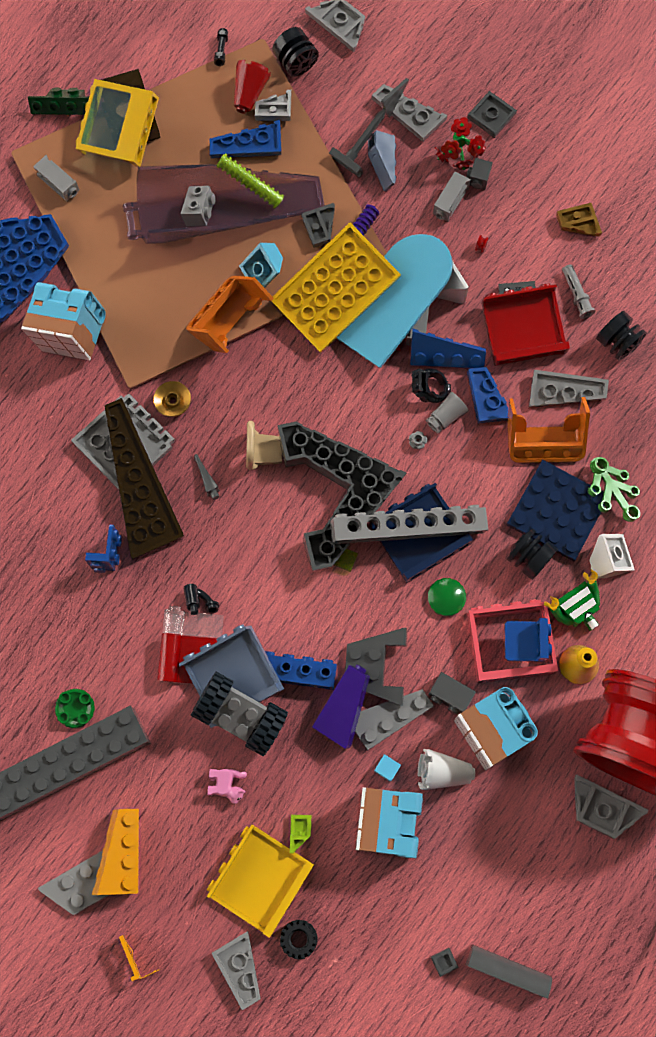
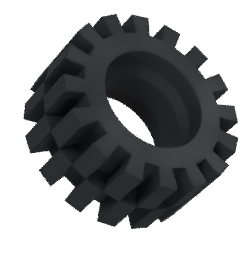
[280,920,318,959]

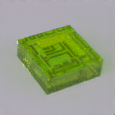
[334,549,358,572]

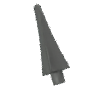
[194,454,220,500]

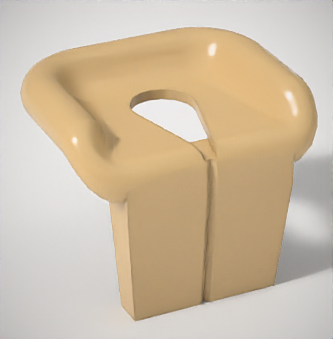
[246,421,282,470]

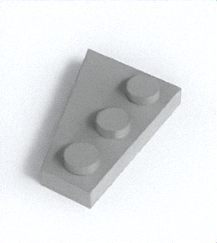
[211,931,261,1010]

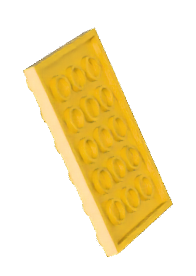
[271,222,401,353]

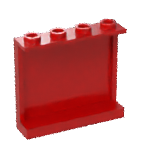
[481,283,570,366]

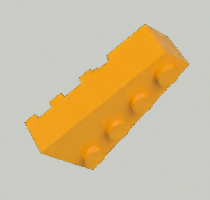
[92,809,139,895]

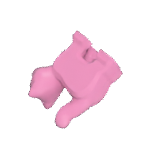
[207,769,247,804]

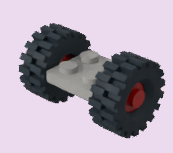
[191,671,288,756]

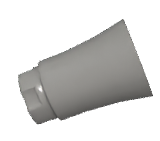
[426,392,469,433]

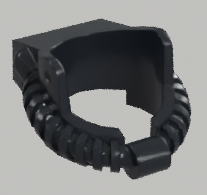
[412,369,451,403]

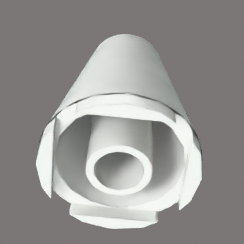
[418,749,475,790]

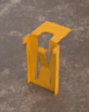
[119,935,160,981]

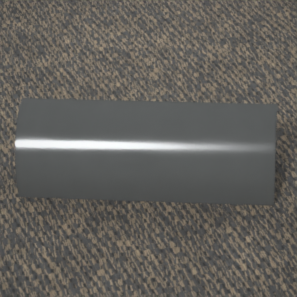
[465,944,552,999]

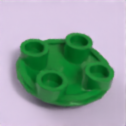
[428,578,466,616]
[55,688,95,728]

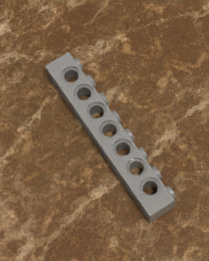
[330,505,488,544]

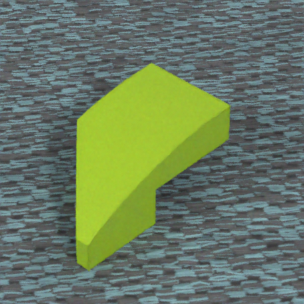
[290,815,312,853]

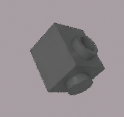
[466,158,493,190]

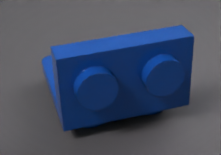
[85,524,122,573]
[505,618,552,662]

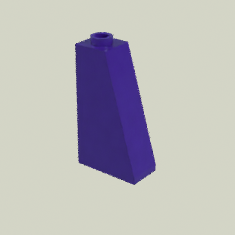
[312,664,370,749]

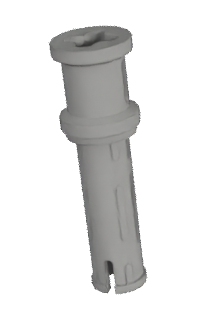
[562,264,596,319]

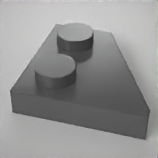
[301,203,335,248]

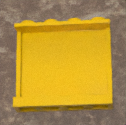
[207,825,314,938]

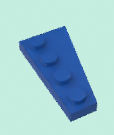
[209,120,282,158]
[410,328,486,368]

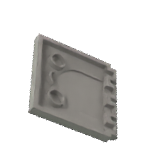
[71,394,175,490]

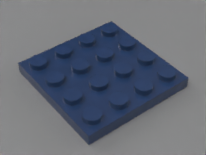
[506,459,605,562]

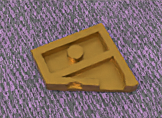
[556,203,602,237]

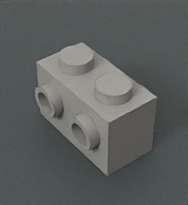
[181,186,215,226]

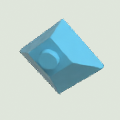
[239,243,283,288]

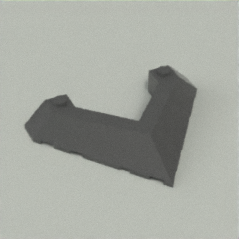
[277,422,407,571]

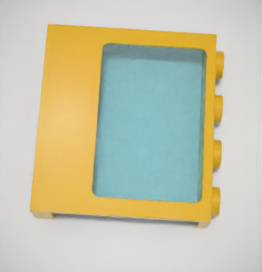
[75,79,159,167]

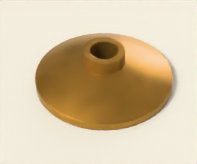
[154,381,191,417]

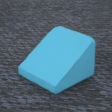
[374,754,401,782]

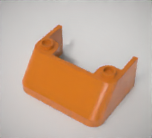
[186,276,274,354]
[507,397,590,463]

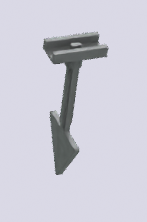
[329,78,409,178]

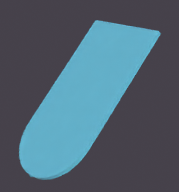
[337,234,453,368]

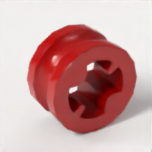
[475,235,489,253]

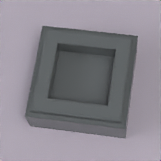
[430,947,459,977]

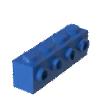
[265,651,337,690]

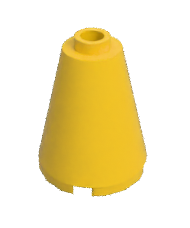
[559,645,599,684]

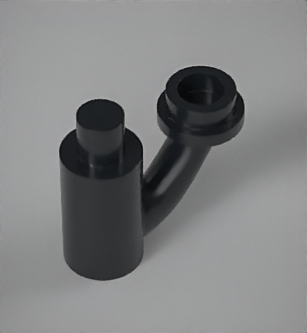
[183,584,219,615]

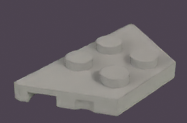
[305,0,365,52]
[574,775,648,839]
[38,850,108,915]

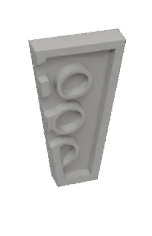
[372,84,447,142]
[529,370,609,407]
[355,689,434,751]

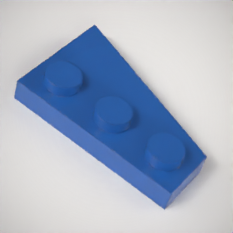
[467,367,508,424]

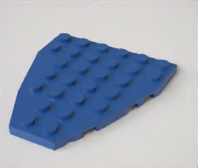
[0,214,69,323]

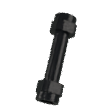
[214,28,228,66]

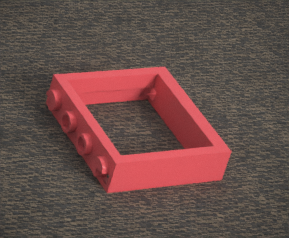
[467,599,558,683]

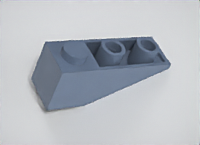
[368,130,396,191]

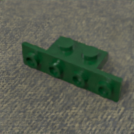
[28,87,99,115]

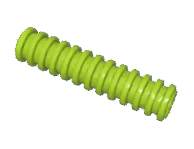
[217,153,284,209]

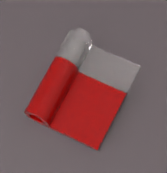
[157,606,224,684]

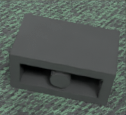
[428,672,476,715]

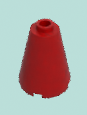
[234,60,271,114]

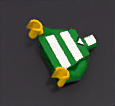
[544,569,600,631]

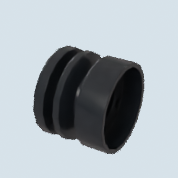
[272,27,319,77]
[596,311,647,361]
[507,528,558,580]

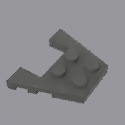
[345,628,407,706]

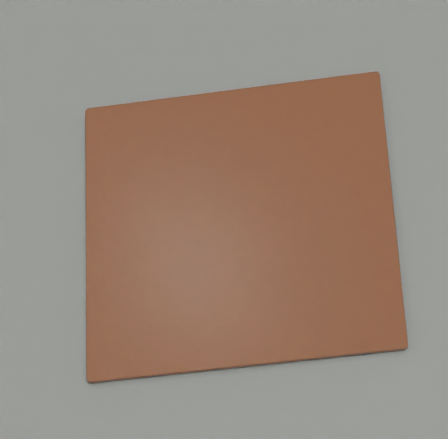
[11,39,386,389]

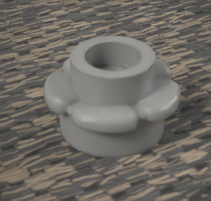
[409,431,427,449]

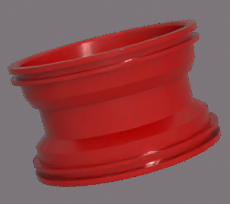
[573,669,656,796]

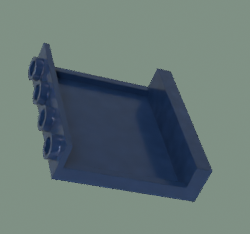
[370,483,473,583]

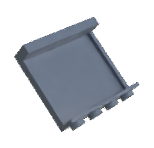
[179,624,284,728]

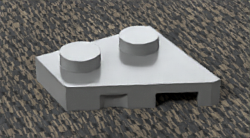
[255,90,292,121]

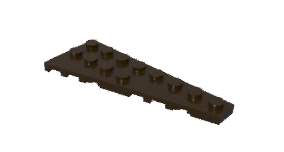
[104,398,184,560]

